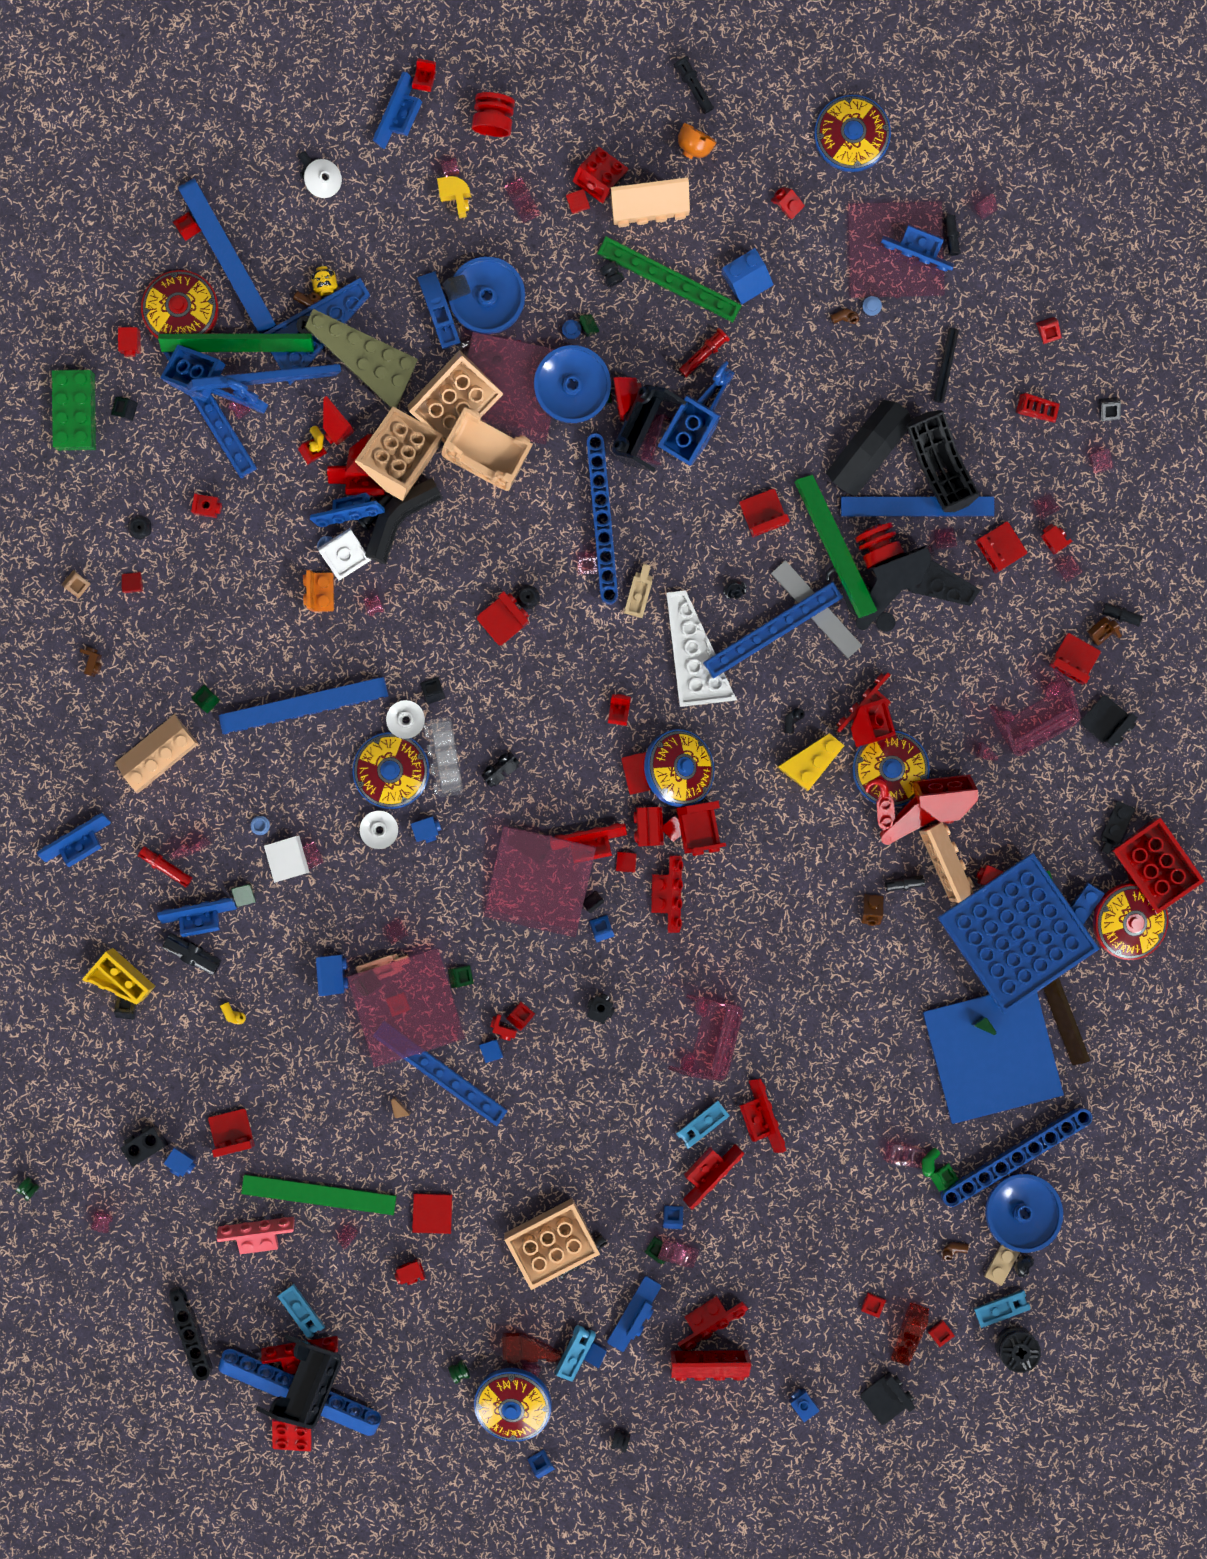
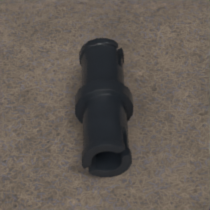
[944,215,961,256]
[1102,603,1143,627]
[885,874,925,892]

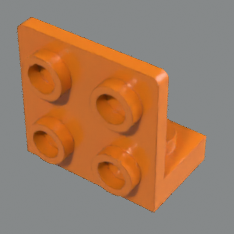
[303,570,334,612]

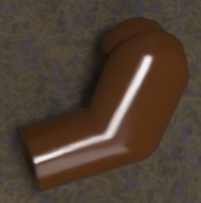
[830,308,859,324]

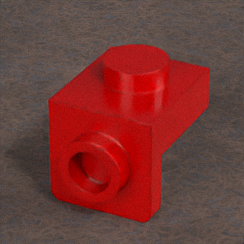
[412,58,436,92]
[771,187,805,219]
[608,694,631,726]
[490,1013,517,1041]

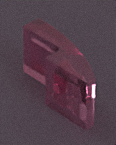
[505,178,540,223]
[169,838,211,859]
[658,1240,700,1268]

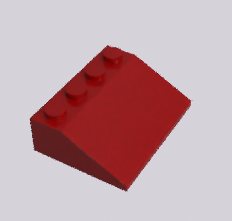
[1113,818,1205,914]
[671,1350,751,1381]

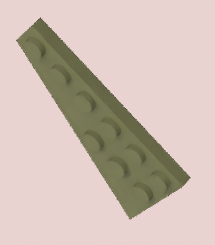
[305,309,418,409]

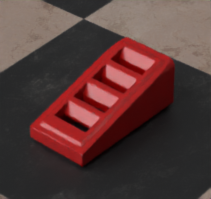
[1016,393,1060,423]

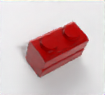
[633,807,664,846]

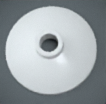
[304,159,342,198]
[386,700,425,739]
[360,811,398,849]

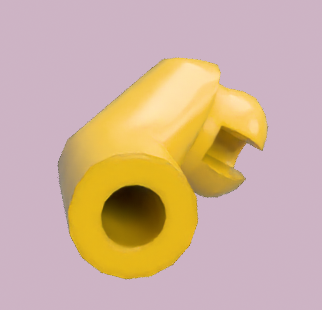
[220,1002,246,1025]

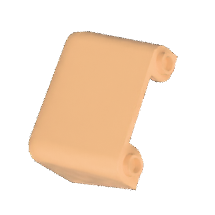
[442,407,533,491]

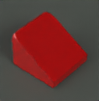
[173,212,201,241]
[1036,317,1062,344]
[298,439,327,465]
[122,572,143,593]
[663,815,681,842]
[616,852,637,873]
[506,1002,535,1031]

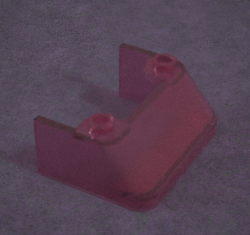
[990,667,1081,756]
[668,994,743,1081]

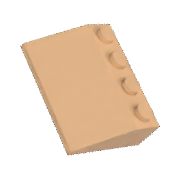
[611,177,690,227]
[407,350,503,443]
[355,407,443,501]
[919,822,974,903]
[504,1198,600,1290]

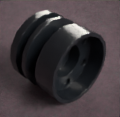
[995,1326,1041,1373]

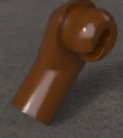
[293,291,321,307]
[941,1242,969,1261]

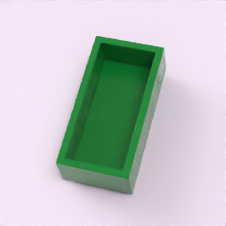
[52,370,96,451]

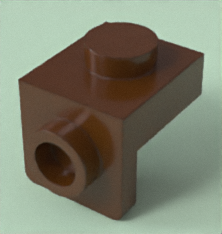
[1087,616,1122,646]
[79,647,102,677]
[862,894,884,926]

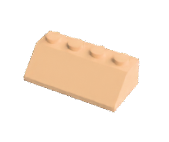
[115,714,199,792]

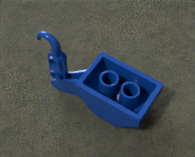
[160,345,268,414]
[658,361,735,466]

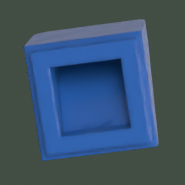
[589,915,614,942]
[479,1039,504,1063]
[663,1205,683,1229]
[584,1342,607,1368]
[527,1449,555,1479]

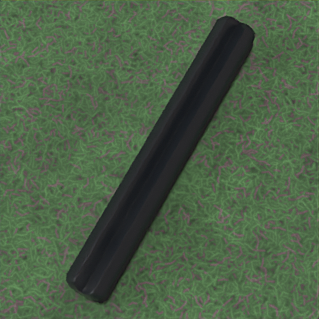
[934,328,959,403]

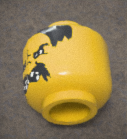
[311,266,338,296]

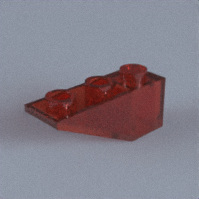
[890,1302,929,1366]
[502,1333,561,1363]

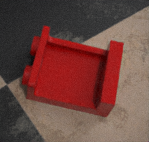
[676,801,726,856]

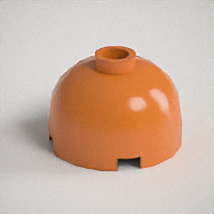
[678,123,717,159]

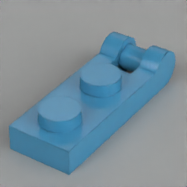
[676,1100,730,1149]
[277,1284,325,1339]
[973,1290,1031,1328]
[554,1325,596,1381]

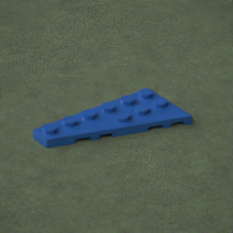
[263,278,370,385]

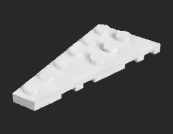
[666,590,737,707]

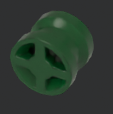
[15,1177,40,1201]
[448,1360,470,1384]

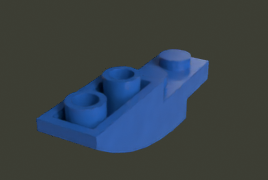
[417,272,460,349]
[1070,882,1105,925]

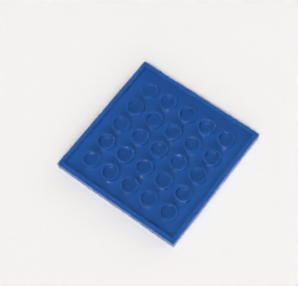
[937,853,1100,1014]
[923,992,1064,1124]

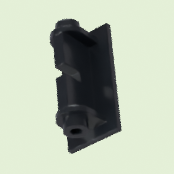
[481,751,520,788]

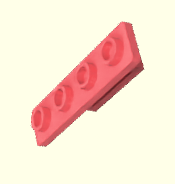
[217,1217,295,1254]

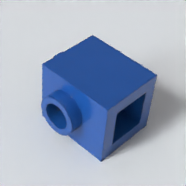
[411,817,442,843]
[164,1146,196,1177]
[789,1388,820,1422]

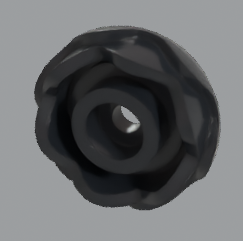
[128,516,152,540]
[723,579,747,599]
[516,585,540,609]
[1014,1255,1034,1278]

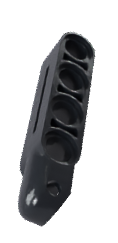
[169,1286,213,1381]

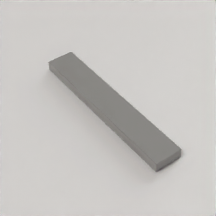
[771,560,862,659]

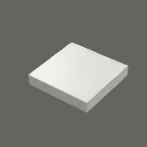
[317,528,371,581]
[264,836,309,883]

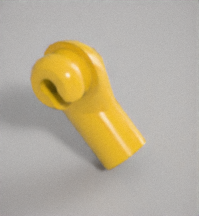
[309,426,324,452]

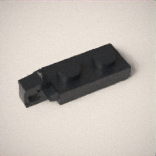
[1101,801,1135,854]

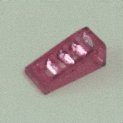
[884,1141,928,1169]

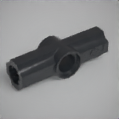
[162,933,222,975]

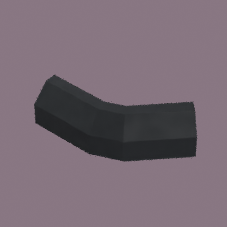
[826,400,912,497]
[906,410,979,512]
[365,478,443,565]

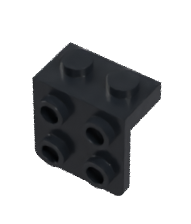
[1080,695,1138,748]
[860,1372,916,1425]

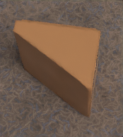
[61,570,90,599]
[391,1097,411,1118]

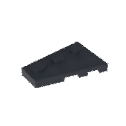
[911,560,980,606]

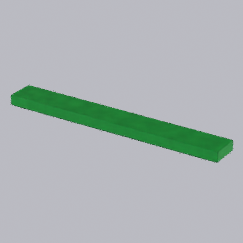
[597,236,742,323]
[158,334,314,352]
[794,475,877,618]
[241,1174,397,1215]

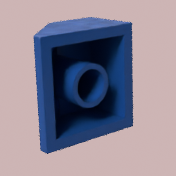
[721,248,774,305]
[316,954,349,996]

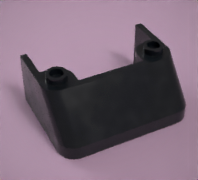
[613,385,687,472]
[256,1334,342,1429]

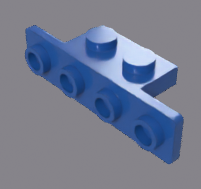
[373,71,422,149]
[881,225,954,272]
[310,493,385,527]
[37,813,111,867]
[157,898,237,937]
[607,1276,661,1352]

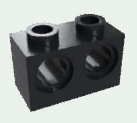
[121,1125,168,1167]

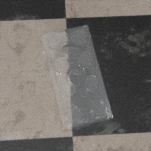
[424,717,464,798]

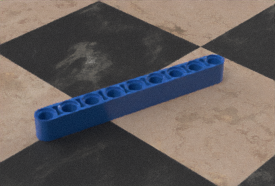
[178,178,276,334]
[587,433,618,605]
[218,677,389,735]
[941,1107,1092,1207]
[218,1349,381,1436]

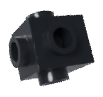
[587,993,615,1024]

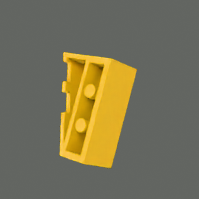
[777,733,844,791]
[82,948,155,1004]

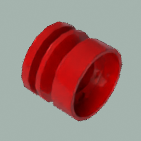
[471,92,515,137]
[855,522,904,569]

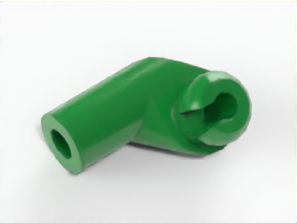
[921,1148,940,1177]

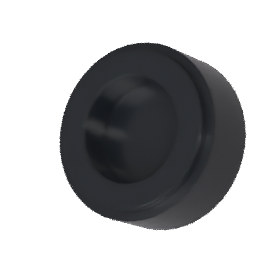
[876,613,896,632]

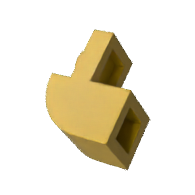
[437,176,471,218]

